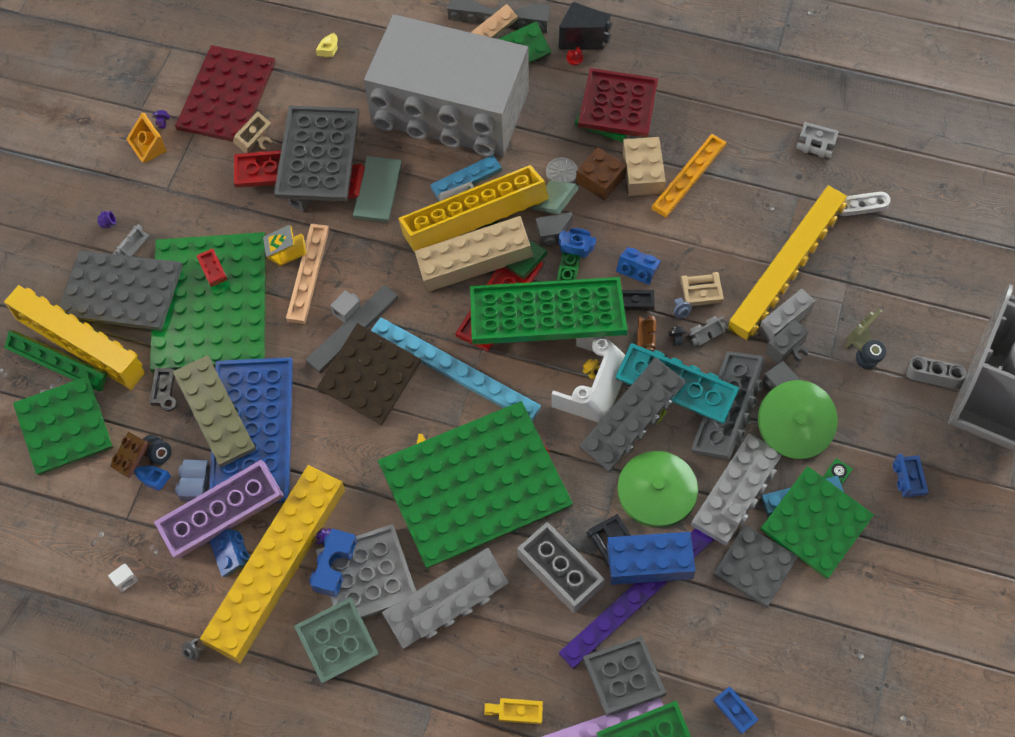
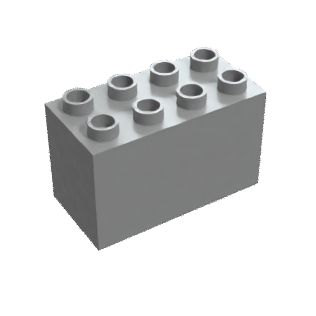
[364,14,529,156]

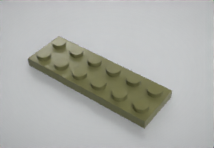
[173,355,256,468]

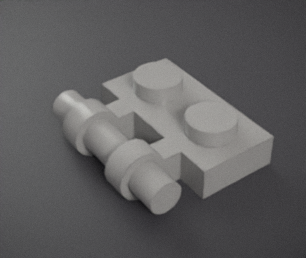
[796,122,839,158]

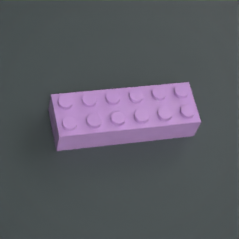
[154,460,284,559]

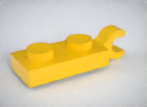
[484,698,543,725]

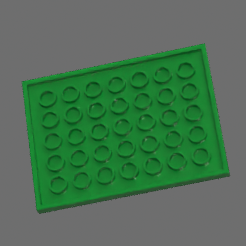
[150,232,266,373]
[378,401,573,569]

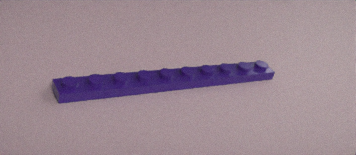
[559,528,715,669]

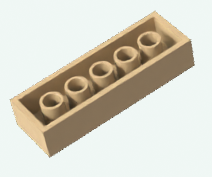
[415,216,533,292]

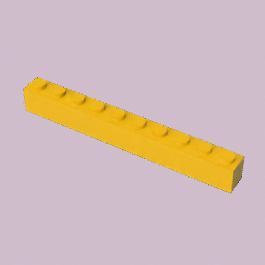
[728,185,847,340]

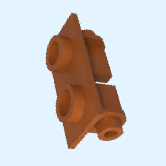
[636,316,657,352]

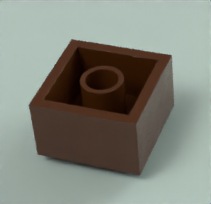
[576,147,627,201]

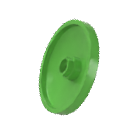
[758,380,838,459]
[618,451,698,528]

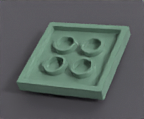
[294,597,379,683]

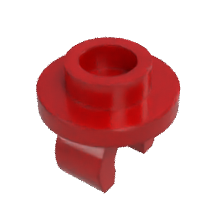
[566,47,583,66]

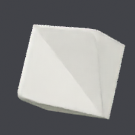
[108,564,138,593]

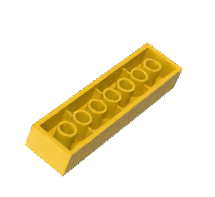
[398,165,549,252]
[4,285,145,390]

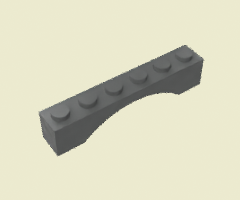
[447,0,551,32]

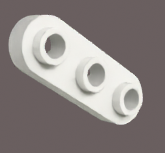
[838,192,890,216]

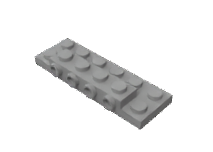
[691,433,782,546]
[381,548,509,648]

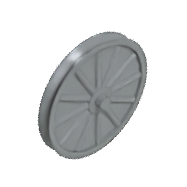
[546,157,578,183]

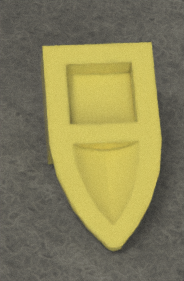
[316,33,338,58]

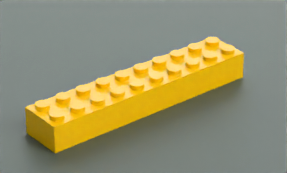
[200,465,345,664]

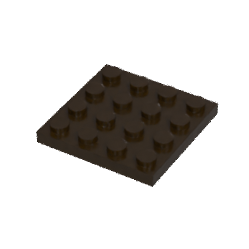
[317,323,422,426]

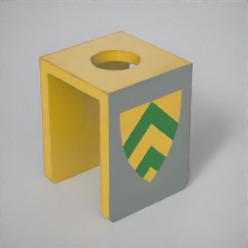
[263,225,306,266]

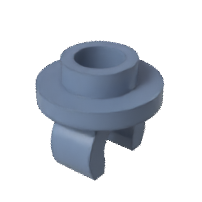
[673,298,692,319]

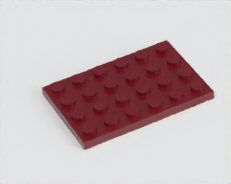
[175,45,276,142]

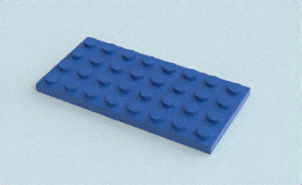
[209,357,293,503]

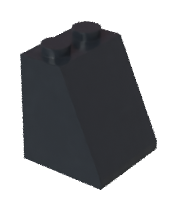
[559,2,612,50]

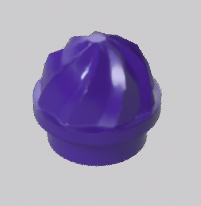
[97,211,116,229]

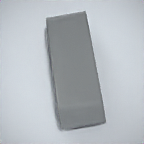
[906,356,967,389]

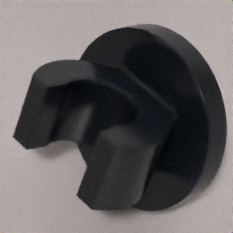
[668,327,687,346]

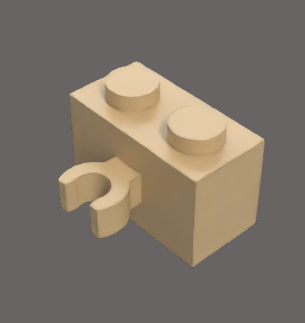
[233,111,272,153]

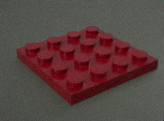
[578,68,659,138]

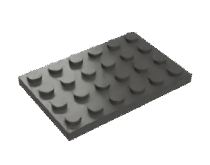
[274,105,360,202]
[59,250,183,331]

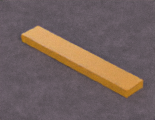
[651,134,727,218]

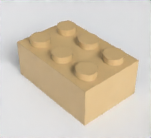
[623,137,666,196]

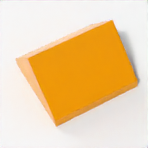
[126,113,167,163]

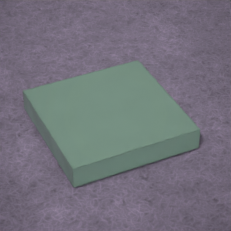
[531,181,579,214]

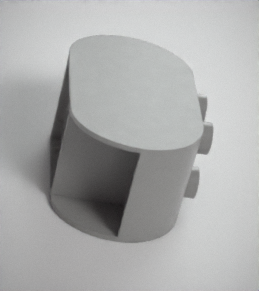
[948,284,1015,452]

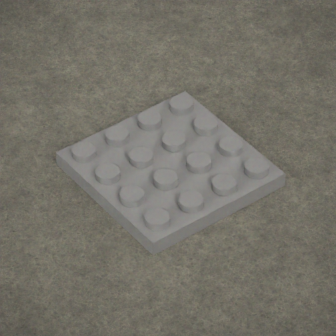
[316,524,416,619]

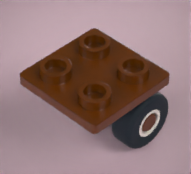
[110,432,172,478]

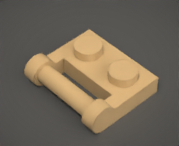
[681,272,724,306]

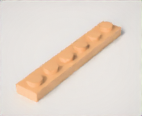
[286,224,329,324]

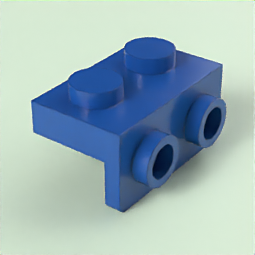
[616,247,661,285]
[893,453,929,498]
[209,529,250,577]

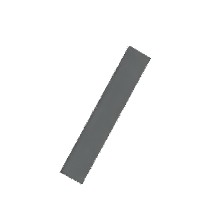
[306,285,398,373]

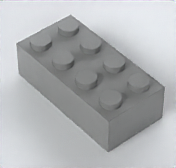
[517,522,605,614]

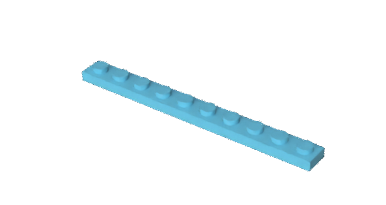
[371,317,541,421]

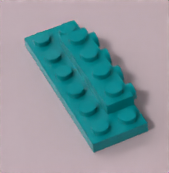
[615,343,739,424]

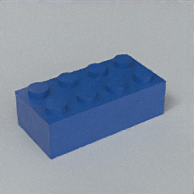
[607,532,695,585]

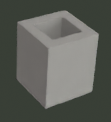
[330,290,361,323]

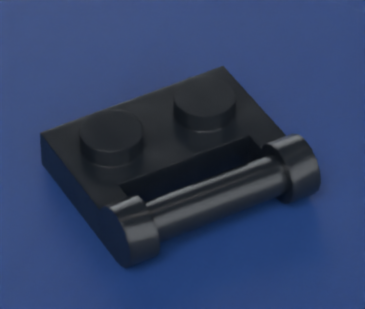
[586,514,632,567]

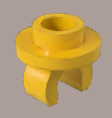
[582,359,600,380]

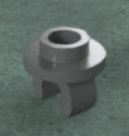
[182,638,206,661]

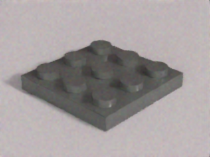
[713,525,798,608]
[583,636,666,717]

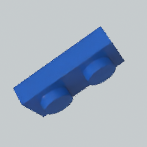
[713,686,759,735]

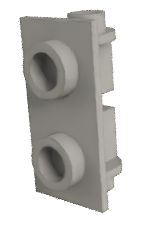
[113,225,150,256]
[686,316,727,346]

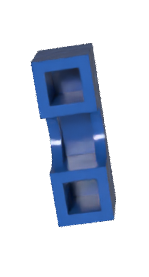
[309,528,357,598]

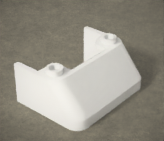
[552,337,625,422]

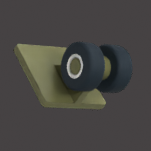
[844,309,886,369]

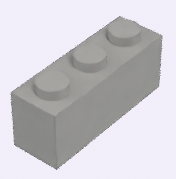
[758,289,815,342]

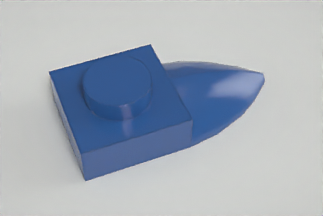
[134,465,171,491]

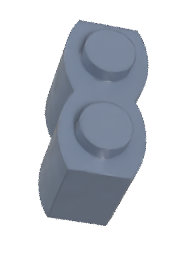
[175,459,210,502]

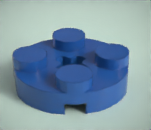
[558,228,596,257]

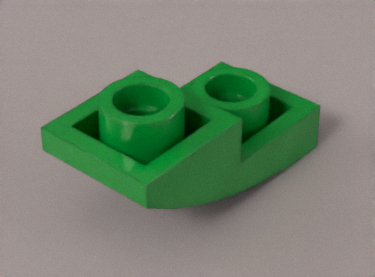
[557,252,580,281]

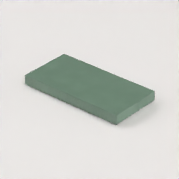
[353,156,402,223]

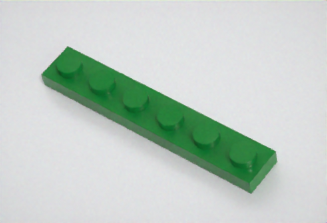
[4,330,108,392]

